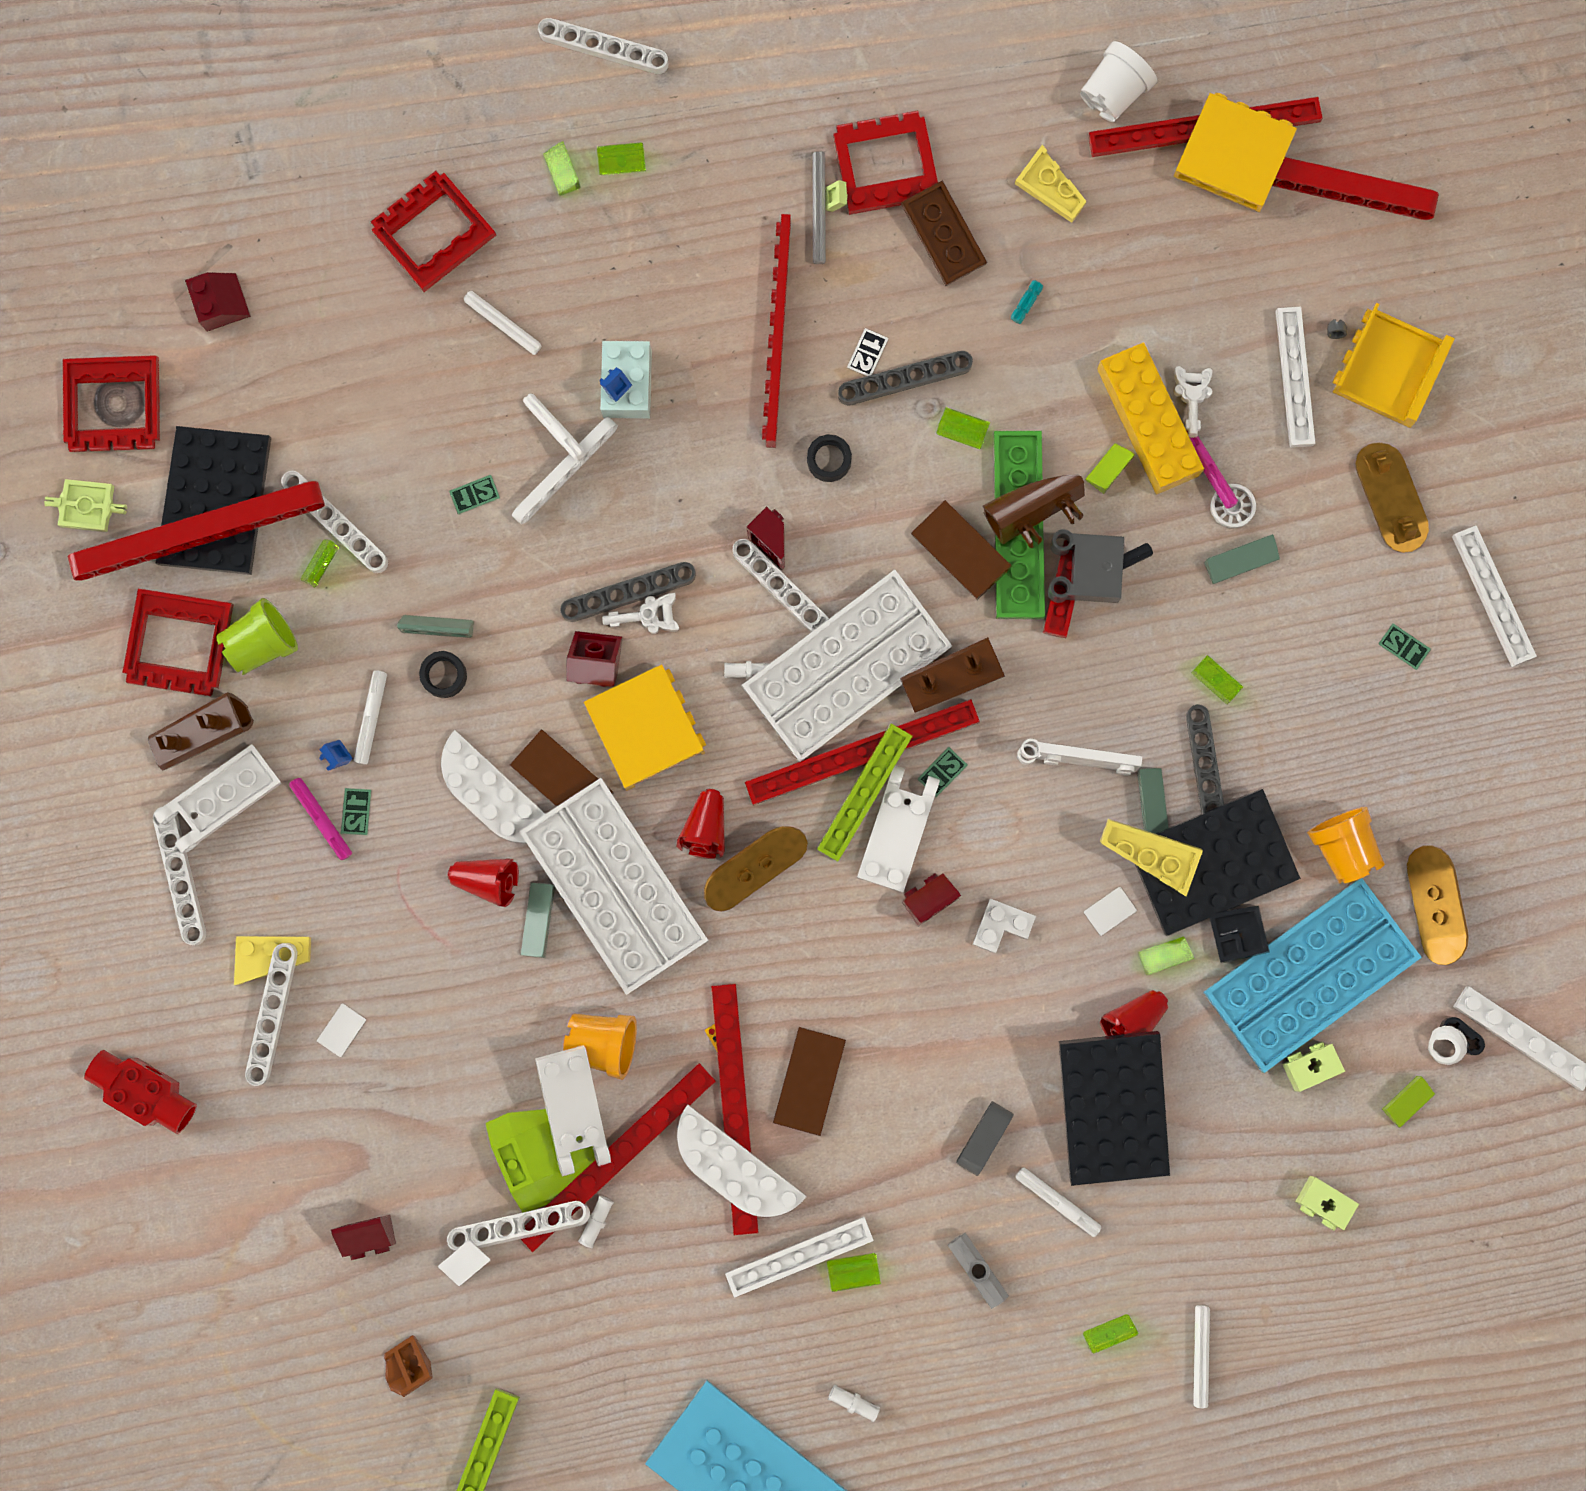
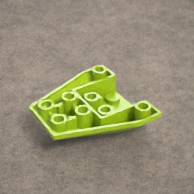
[485,1109,596,1213]

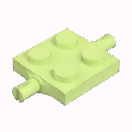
[44,479,127,532]

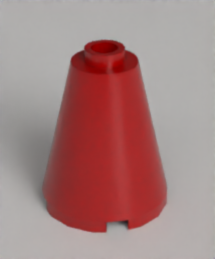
[676,789,725,859]
[448,858,519,907]
[1100,990,1168,1036]

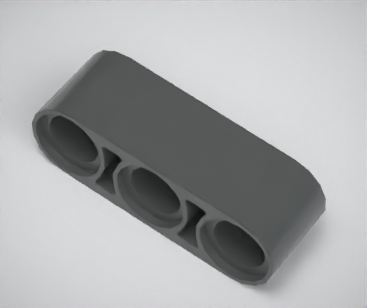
[956,1101,1014,1176]

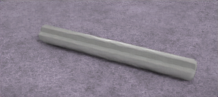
[813,151,826,264]

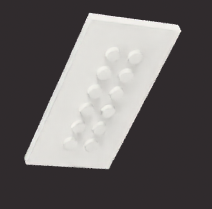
[741,570,952,762]
[519,778,708,995]

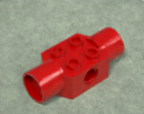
[84,1050,197,1134]

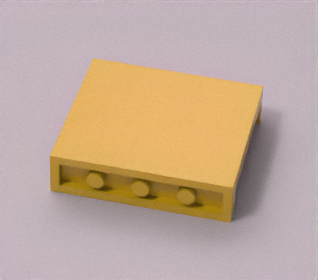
[1173,93,1297,212]
[1332,303,1455,428]
[584,664,706,791]

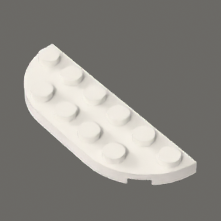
[441,730,545,843]
[677,1105,807,1217]

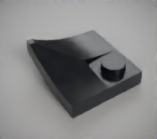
[1210,906,1270,964]

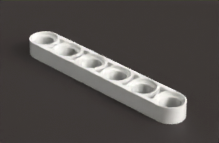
[538,18,669,74]
[512,417,618,525]
[281,471,388,573]
[732,539,829,632]
[153,807,206,945]
[245,943,298,1086]
[447,1201,590,1251]

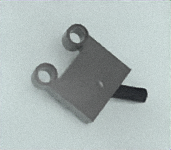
[1048,529,1153,603]

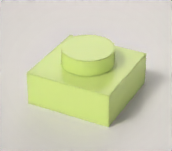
[825,180,847,212]

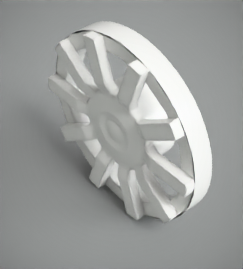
[1210,484,1256,528]

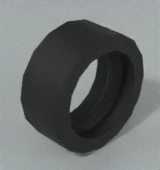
[807,434,852,482]
[419,651,467,698]

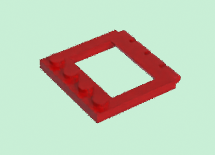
[833,110,938,215]
[370,170,497,292]
[63,355,160,452]
[122,588,234,697]

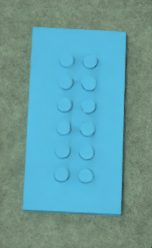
[1203,878,1422,1073]
[645,1380,847,1491]

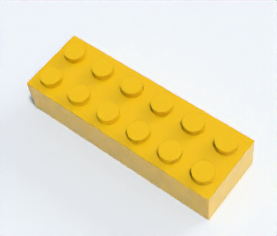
[1097,342,1204,495]

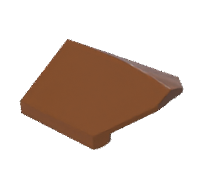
[384,1335,433,1397]

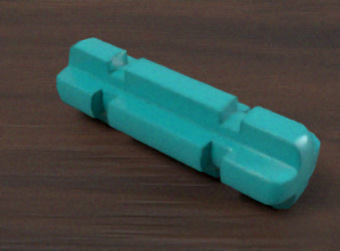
[1011,280,1043,324]

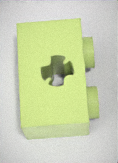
[1282,1041,1345,1092]
[1295,1176,1359,1231]

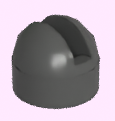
[1327,319,1347,339]

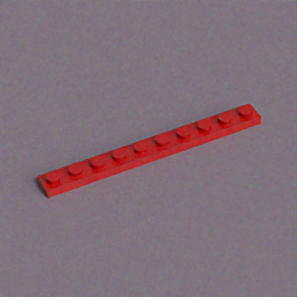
[1088,97,1323,157]
[762,214,791,448]
[745,699,980,806]
[711,984,759,1236]
[521,1063,716,1253]

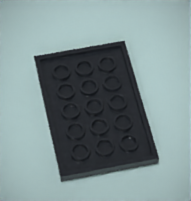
[155,426,271,575]
[1135,789,1301,936]
[1059,1031,1170,1186]

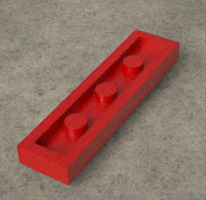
[1043,540,1075,639]

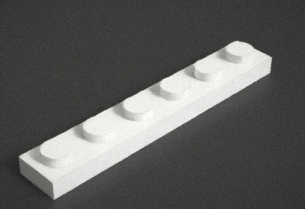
[1276,307,1315,448]
[1452,526,1537,667]
[1453,986,1586,1091]
[725,1217,874,1298]

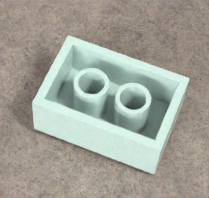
[600,341,652,419]

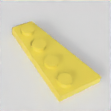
[1100,819,1203,896]

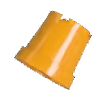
[1307,807,1385,884]
[563,1013,637,1080]

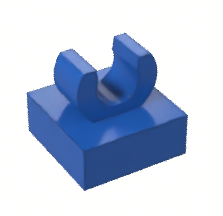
[599,367,632,402]
[319,740,353,771]

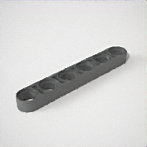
[838,351,973,406]
[560,562,696,622]
[1186,704,1224,814]

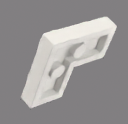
[972,899,1036,953]

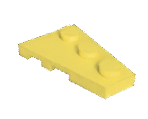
[1015,145,1086,223]
[234,936,311,986]

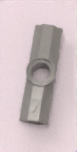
[948,1233,1009,1309]

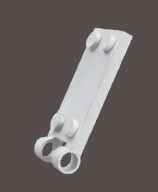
[1017,739,1142,776]
[154,744,282,854]
[857,765,940,893]
[535,1045,611,1176]

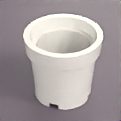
[1080,41,1158,122]

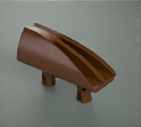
[983,475,1085,548]
[900,637,1005,713]
[148,692,254,771]

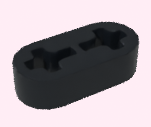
[1440,1017,1485,1055]

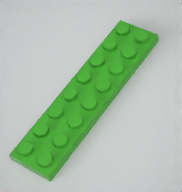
[993,431,1045,619]

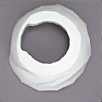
[1428,1026,1467,1065]

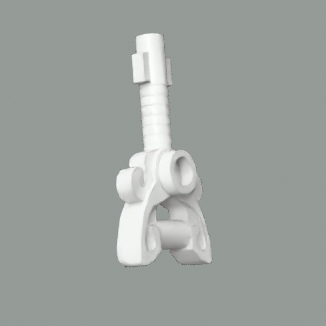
[1174,366,1212,438]
[602,593,679,634]

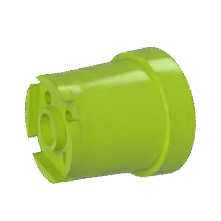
[216,598,298,675]

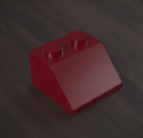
[185,272,251,332]
[746,506,785,570]
[566,631,622,687]
[902,873,961,927]
[331,1214,396,1260]

